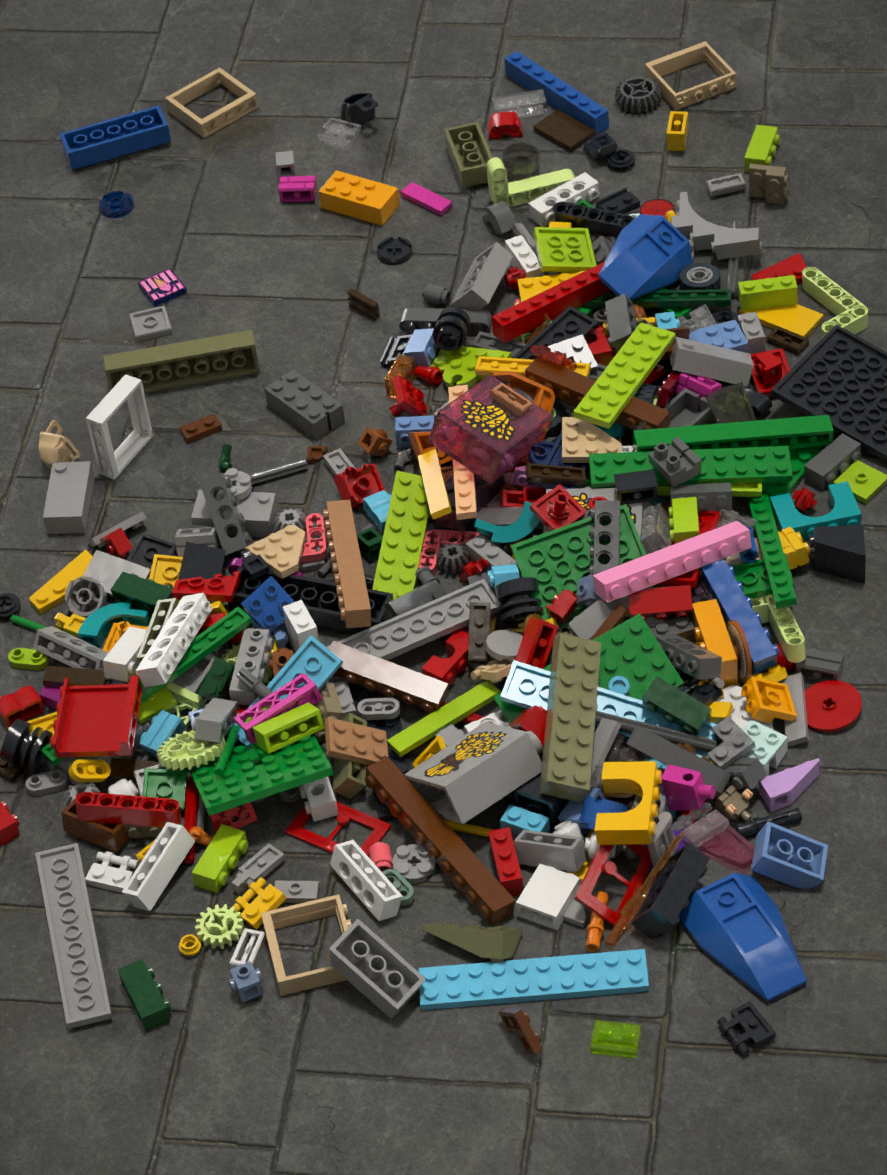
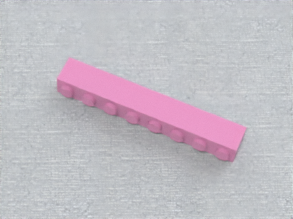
[593,521,752,603]

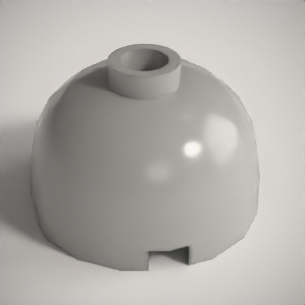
[65,576,107,617]

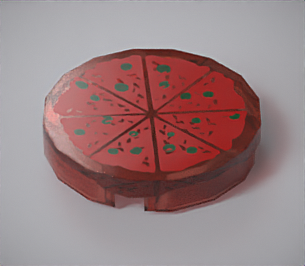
[639,199,676,219]

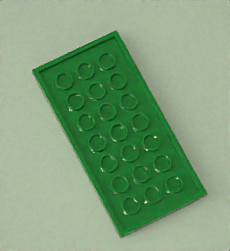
[494,613,684,762]

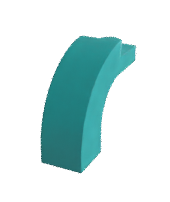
[474,501,540,543]
[78,603,150,649]

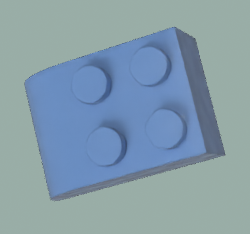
[689,320,749,353]
[751,821,828,889]

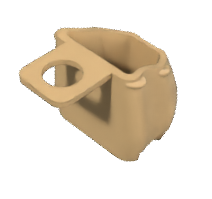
[39,420,80,470]

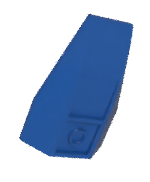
[597,214,693,300]
[678,873,807,1002]

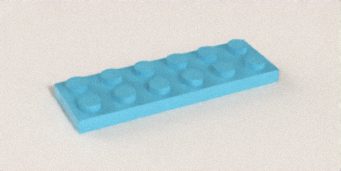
[229,635,343,746]

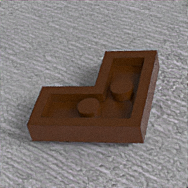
[498,1007,543,1054]

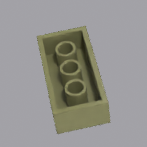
[444,122,493,188]

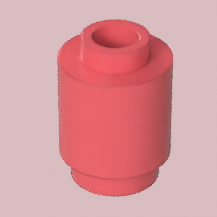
[369,842,393,872]

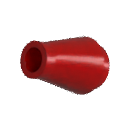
[414,366,443,385]

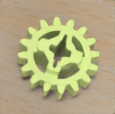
[195,904,244,949]

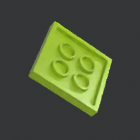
[533,227,597,272]

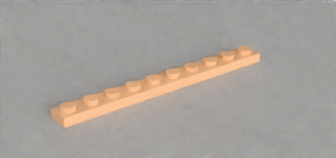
[448,385,477,520]

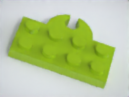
[429,346,512,388]

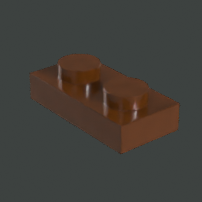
[179,414,223,444]

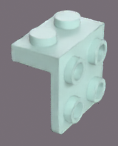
[741,721,786,777]

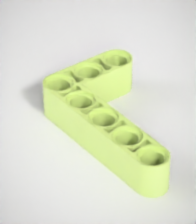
[486,157,575,207]
[802,267,868,338]
[750,594,806,663]

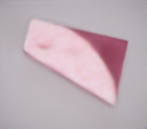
[683,814,755,869]

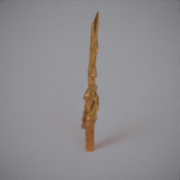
[605,832,685,946]

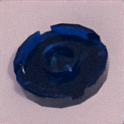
[99,191,134,218]

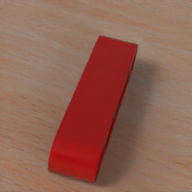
[75,792,181,828]

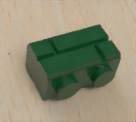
[198,656,235,701]

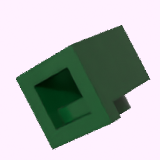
[357,527,383,562]

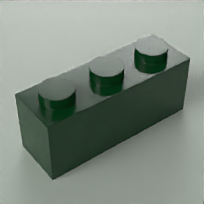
[110,572,178,614]
[643,676,712,736]
[118,959,172,1031]

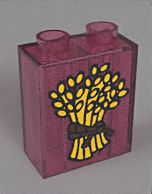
[428,375,553,484]

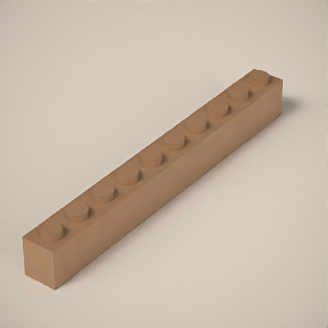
[323,500,371,628]

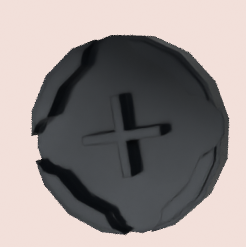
[377,237,413,265]

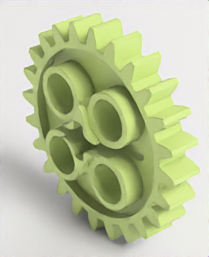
[157,729,225,771]

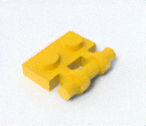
[231,877,287,930]

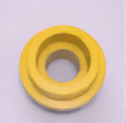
[179,935,201,956]

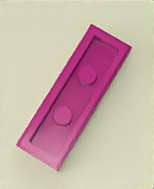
[401,182,453,216]

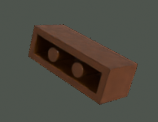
[61,800,129,853]

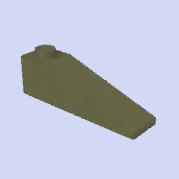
[422,923,523,963]

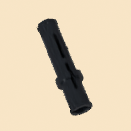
[735,807,802,839]

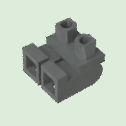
[648,437,702,486]

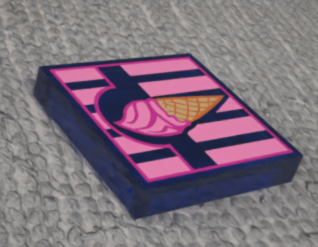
[138,268,187,306]

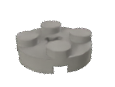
[217,468,252,501]
[392,844,437,884]

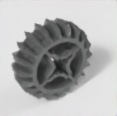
[615,76,662,114]

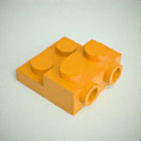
[741,676,797,723]

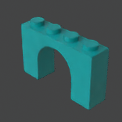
[770,481,862,540]

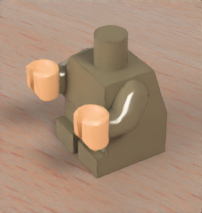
[714,785,753,822]

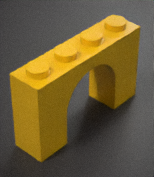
[595,761,662,845]

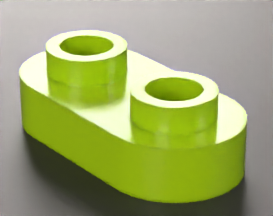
[8,648,49,671]

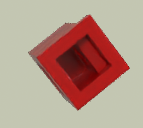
[754,350,782,384]
[100,528,133,559]
[546,589,578,625]

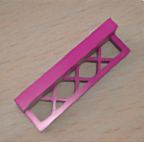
[234,673,322,745]

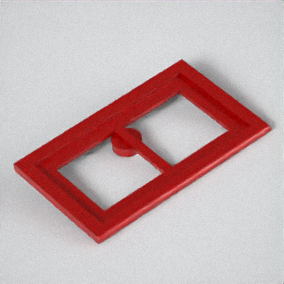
[285,802,391,857]
[574,844,652,930]

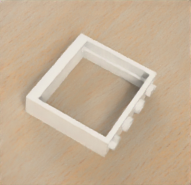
[86,374,153,480]

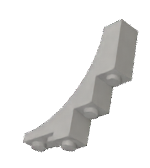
[672,192,762,260]

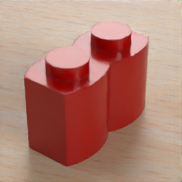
[0,685,44,727]

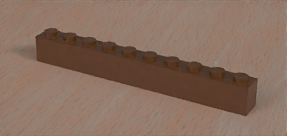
[365,757,515,925]

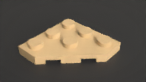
[562,417,622,463]
[245,524,306,579]

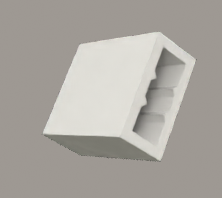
[283,600,319,653]
[516,864,580,931]

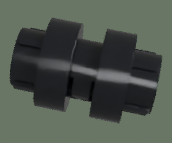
[432,307,471,351]

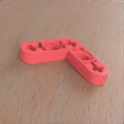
[299,513,327,564]
[418,529,479,576]

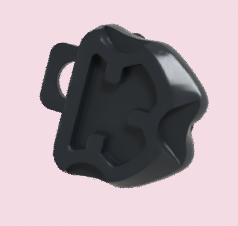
[340,92,378,130]

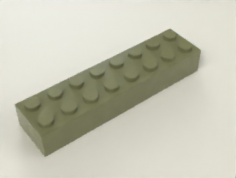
[103,330,260,393]
[539,633,601,802]

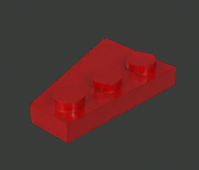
[751,253,807,284]

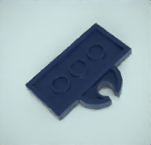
[528,431,589,489]

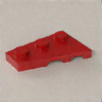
[172,571,241,602]

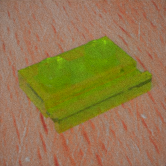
[590,1020,641,1058]

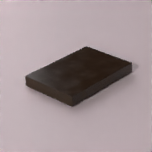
[533,109,596,152]

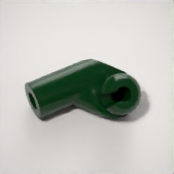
[218,444,232,472]

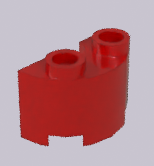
[487,111,523,140]

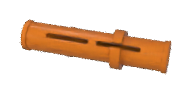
[585,891,609,953]

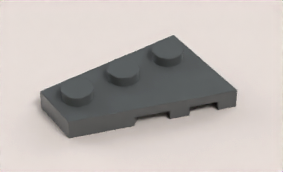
[384,580,447,617]

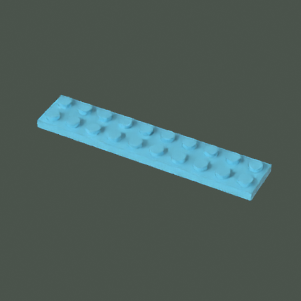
[500,660,717,761]
[419,949,649,1010]

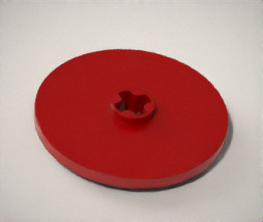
[805,680,862,732]

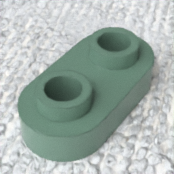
[382,869,414,906]

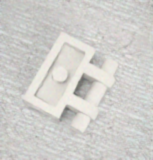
[85,851,140,893]

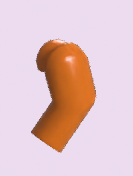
[189,826,214,846]

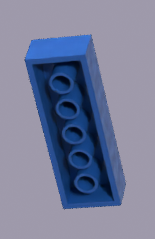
[60,106,171,170]

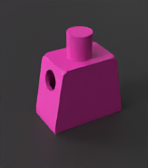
[661,765,715,811]

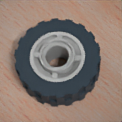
[679,262,721,290]

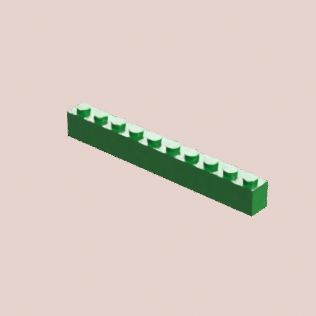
[633,415,834,452]

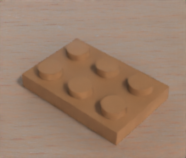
[324,717,388,766]

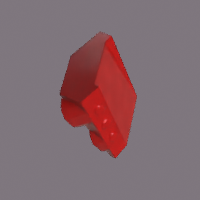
[334,464,385,509]

